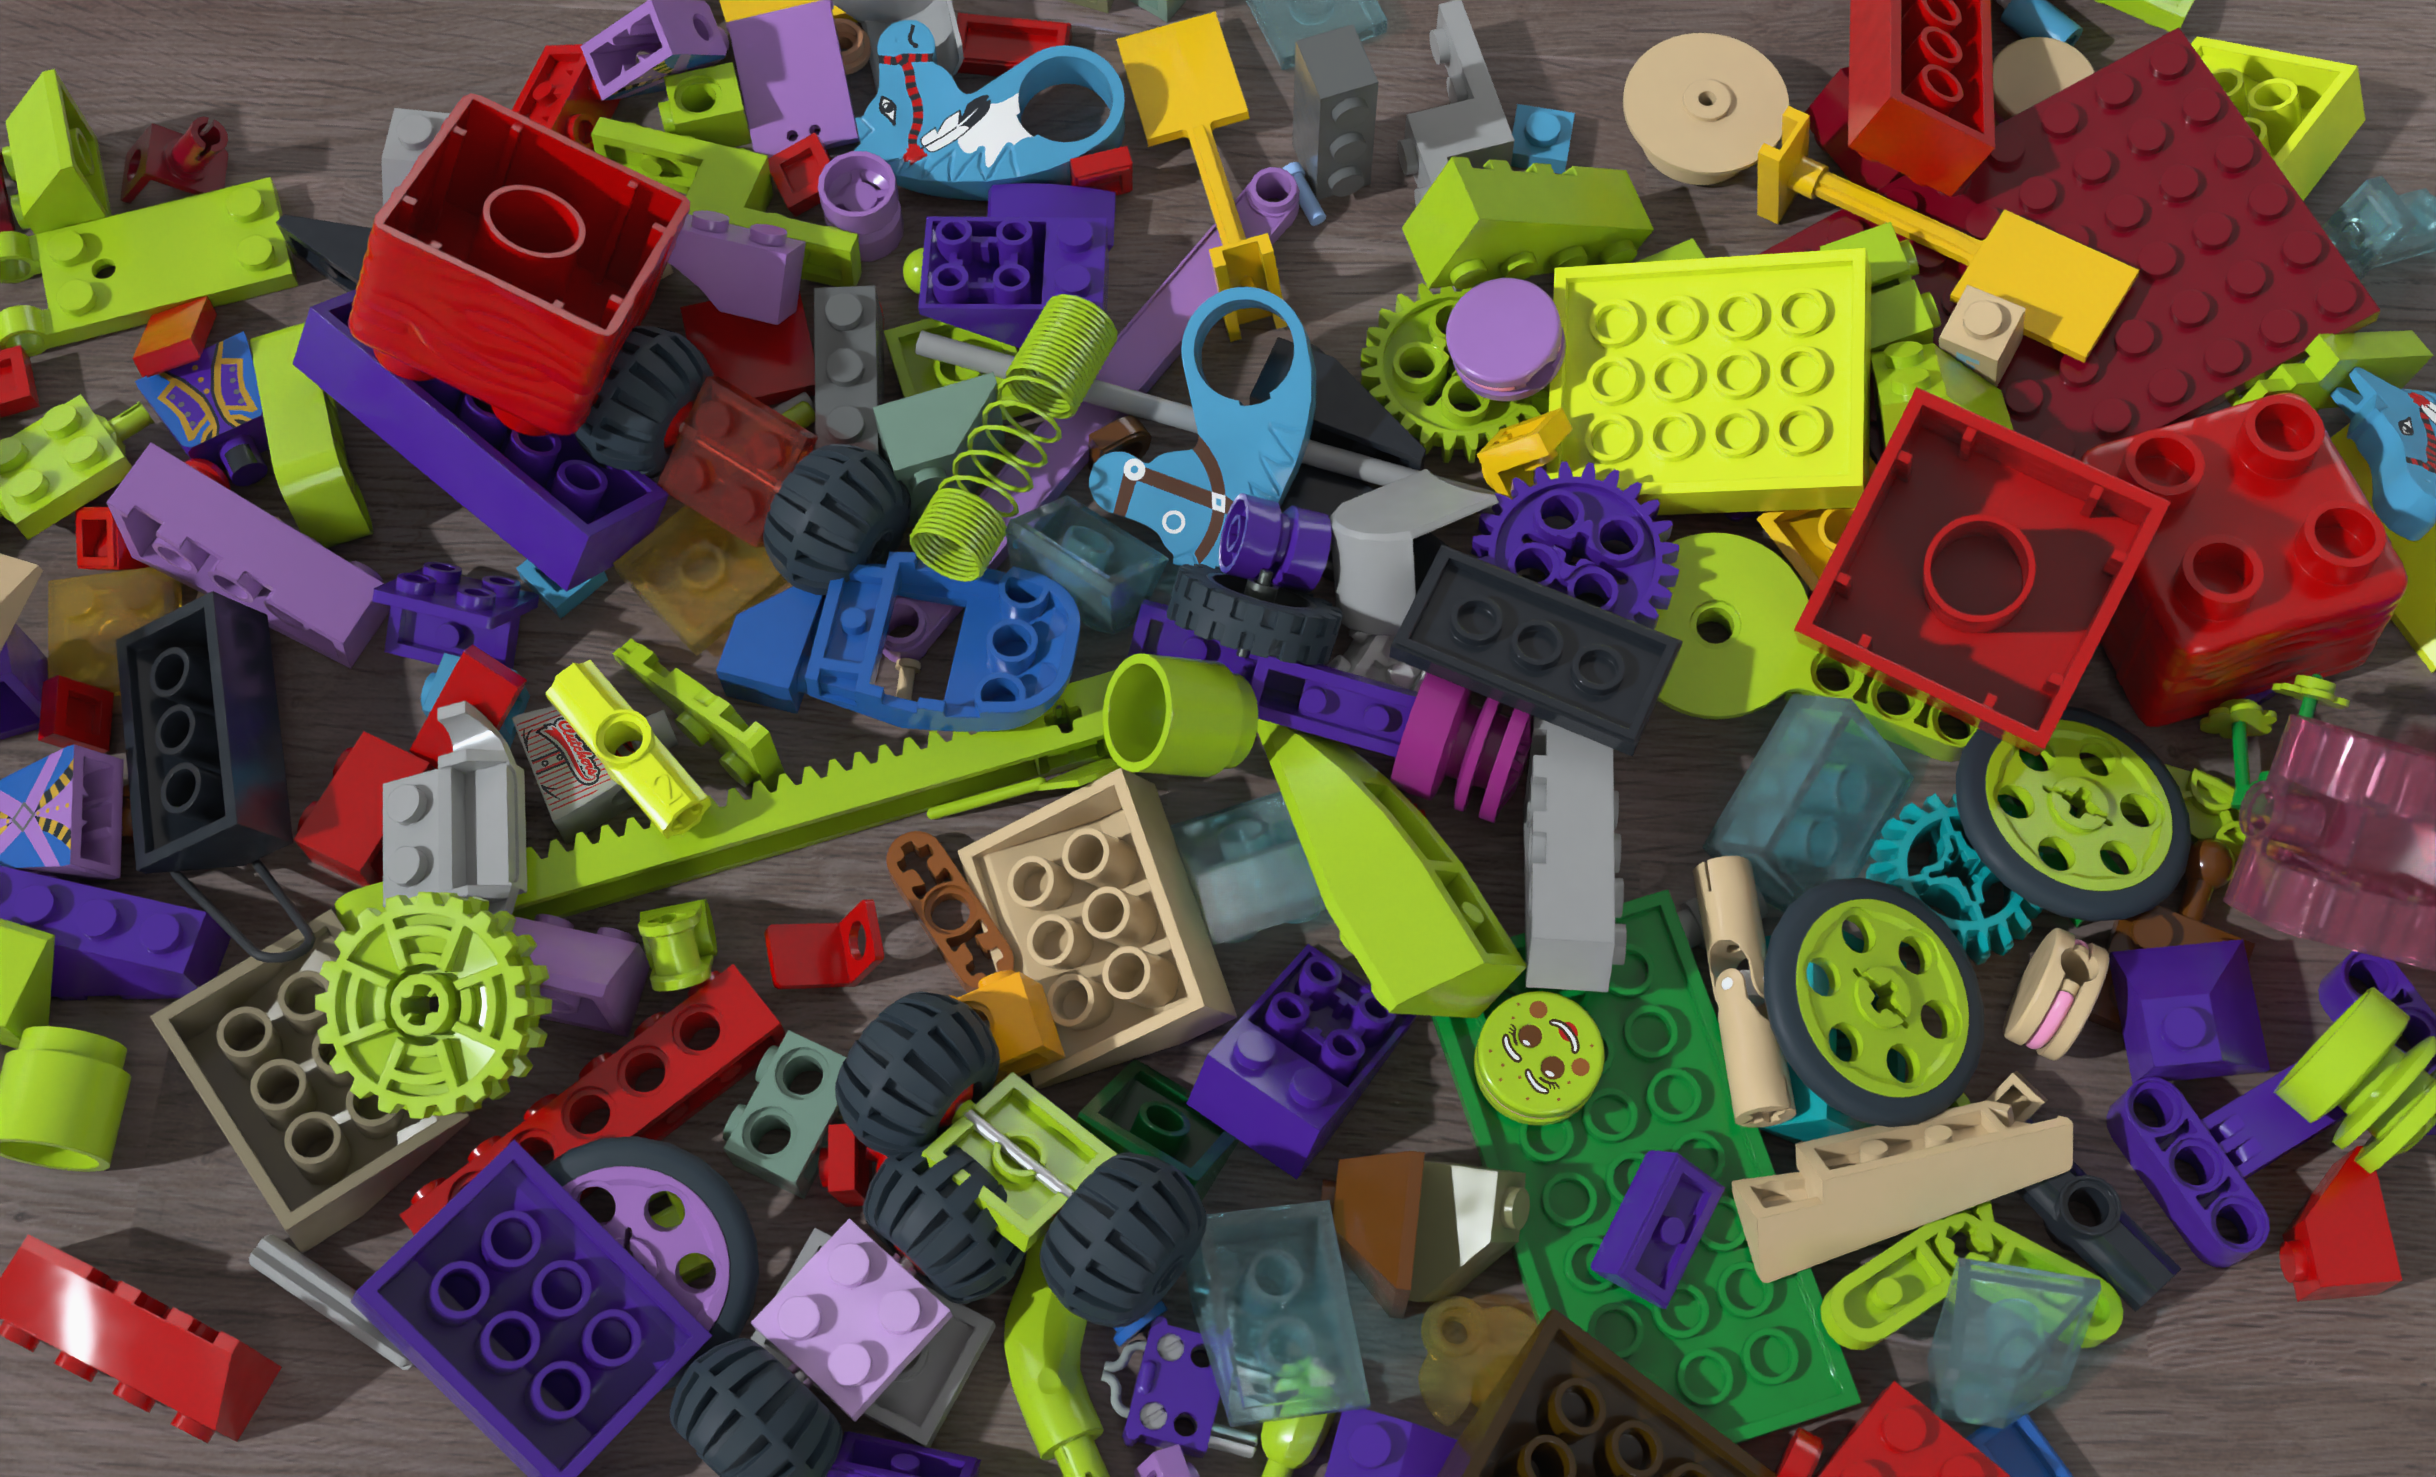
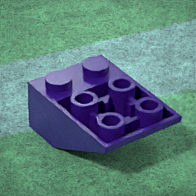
[918,216,1109,348]
[1187,944,1416,1180]

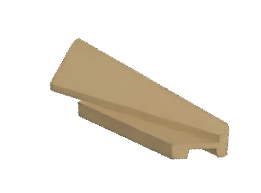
[1732,1100,2073,1283]

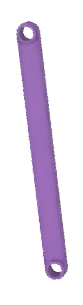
[883,167,1300,663]

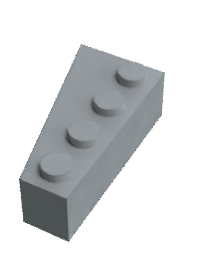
[1523,716,1626,992]

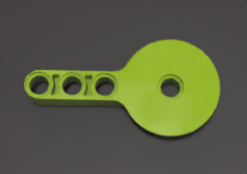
[1654,533,1978,762]

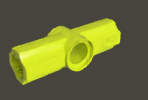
[545,660,711,839]

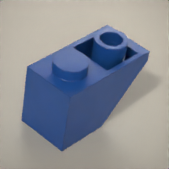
[716,586,826,714]

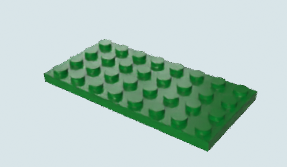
[1431,889,1861,1444]

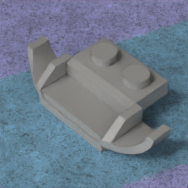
[383,701,527,915]

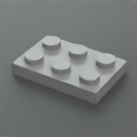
[751,1228,996,1448]

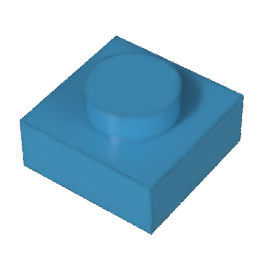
[1511,104,1575,174]

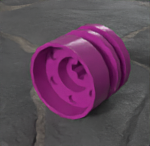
[1390,672,1533,823]

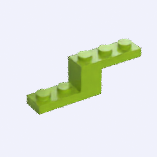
[591,117,862,287]

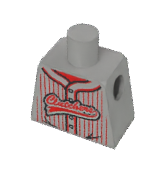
[512,706,679,844]

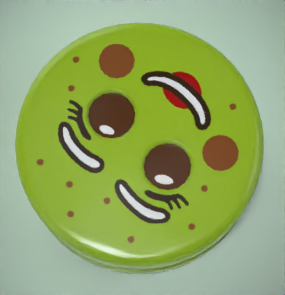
[1474,991,1605,1125]

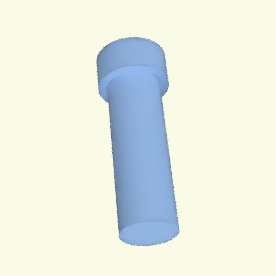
[1282,162,1326,226]

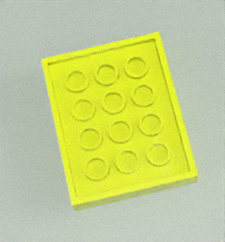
[1546,248,1872,515]

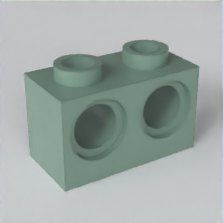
[723,1030,847,1199]

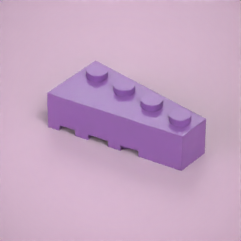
[107,442,390,669]

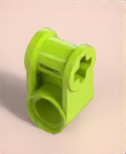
[638,899,718,991]

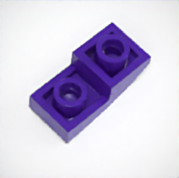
[987,183,1116,252]

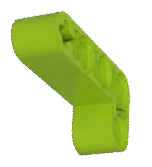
[250,322,374,548]

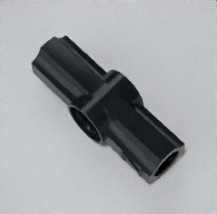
[2016,1118,2181,1312]

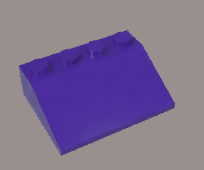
[350,1140,712,1477]

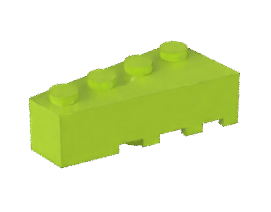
[1402,156,1654,289]

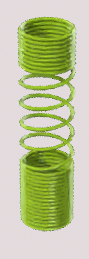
[910,294,1118,582]

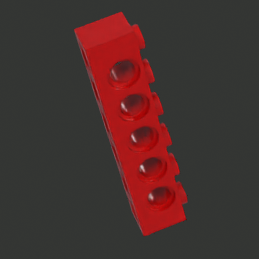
[400,964,786,1235]

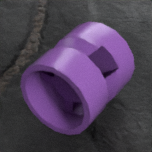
[818,151,904,261]

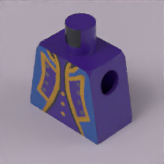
[135,331,269,486]

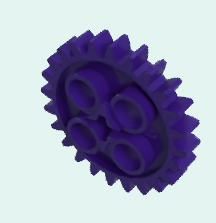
[1471,461,1679,629]

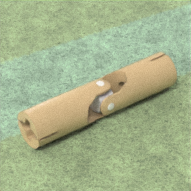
[1693,856,1796,1128]

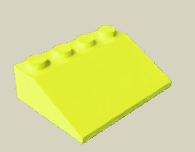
[2191,36,2365,201]

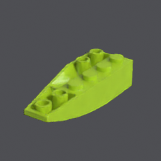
[1257,719,1527,1018]

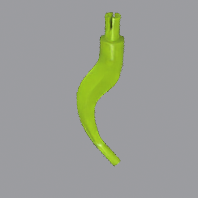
[1004,1233,1110,1477]

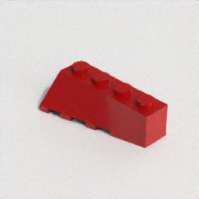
[0,1234,282,1443]

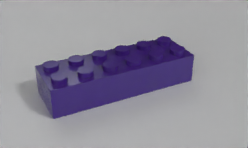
[292,289,669,592]

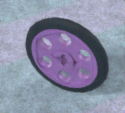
[542,1136,759,1393]

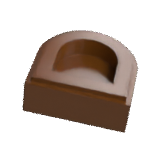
[1088,416,1151,471]

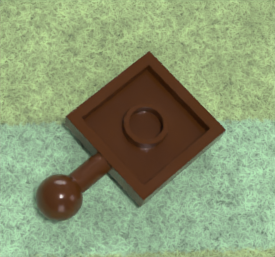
[2087,839,2255,1034]

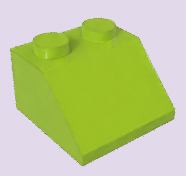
[2,69,112,234]
[1871,341,2014,450]

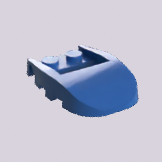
[805,552,1080,732]

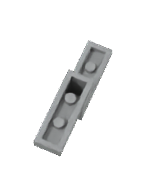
[1397,0,1514,292]

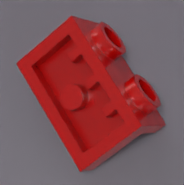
[512,44,621,151]

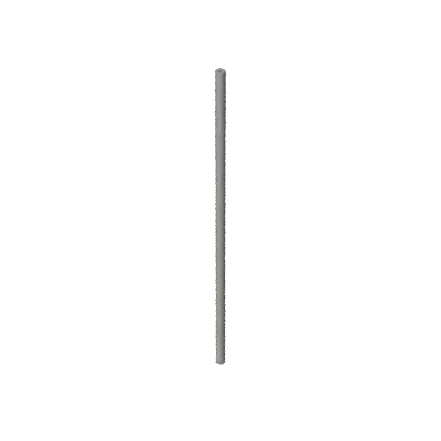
[915,331,1810,597]

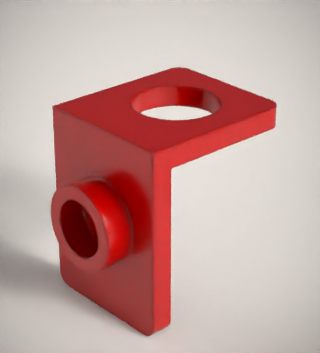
[764,899,884,989]

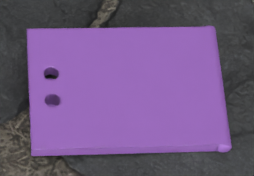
[726,0,860,158]

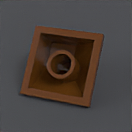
[1318,1151,1425,1319]

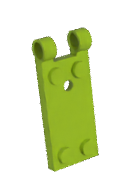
[0,177,299,357]

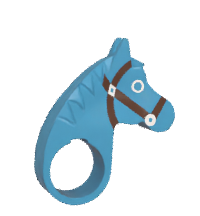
[1089,287,1316,569]

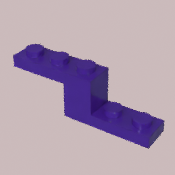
[1127,599,1418,757]

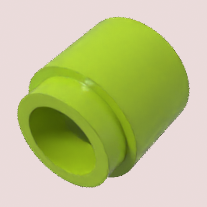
[1103,653,1258,777]
[0,1026,132,1172]

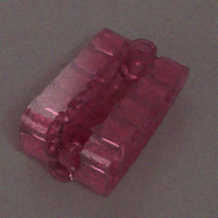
[2223,713,2436,971]

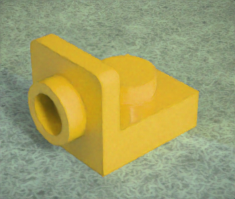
[1477,407,1573,500]

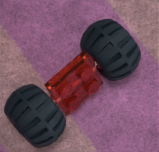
[574,326,911,598]

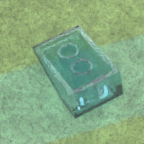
[1185,1200,1371,1427]

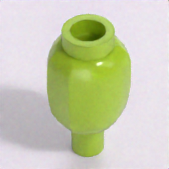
[1261,1363,1338,1477]

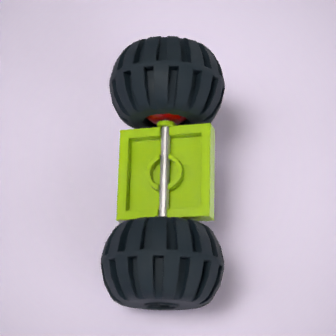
[835,991,1207,1328]

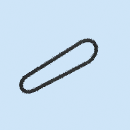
[170,859,315,963]

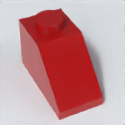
[2279,1146,2403,1302]

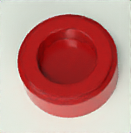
[1774,1427,1824,1477]

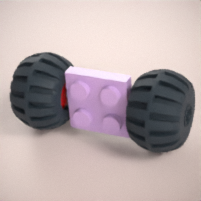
[669,1137,1027,1477]

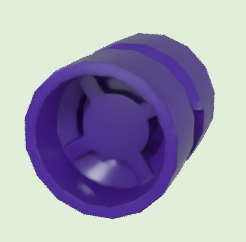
[1219,493,1332,593]

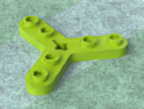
[1821,1093,2124,1350]

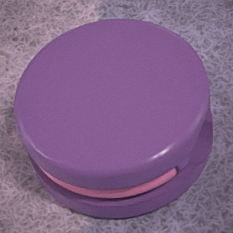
[1446,278,1566,402]

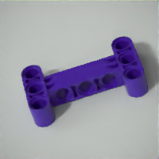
[2106,948,2436,1268]

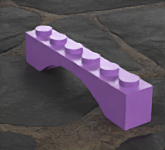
[668,210,806,325]

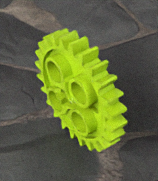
[1360,283,1550,463]

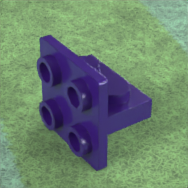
[372,562,539,670]

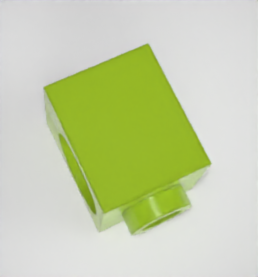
[658,62,752,147]

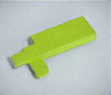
[2228,330,2434,409]

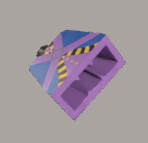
[581,0,729,101]
[0,745,124,881]

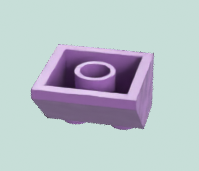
[512,914,650,1037]

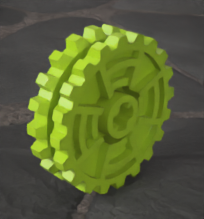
[315,892,552,1119]

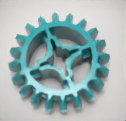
[1866,793,2043,966]

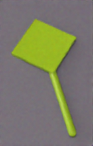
[927,758,1121,820]

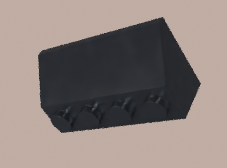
[116,591,293,874]

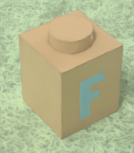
[1939,285,2026,387]

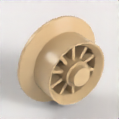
[1623,33,1790,185]

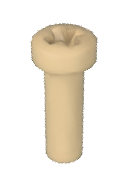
[895,658,921,700]

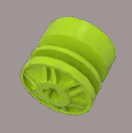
[2274,987,2436,1174]

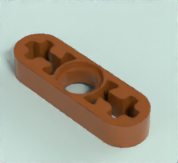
[886,831,1015,993]

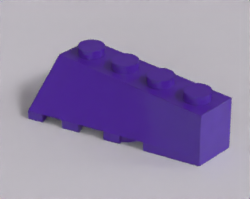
[0,866,231,1001]

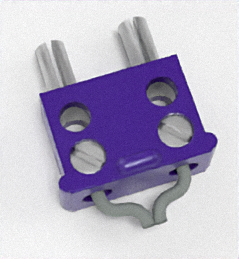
[1101,1316,1274,1459]

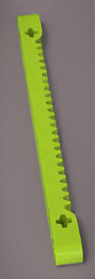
[334,670,1116,933]

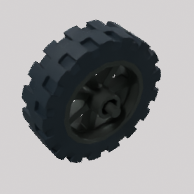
[1167,564,1343,665]

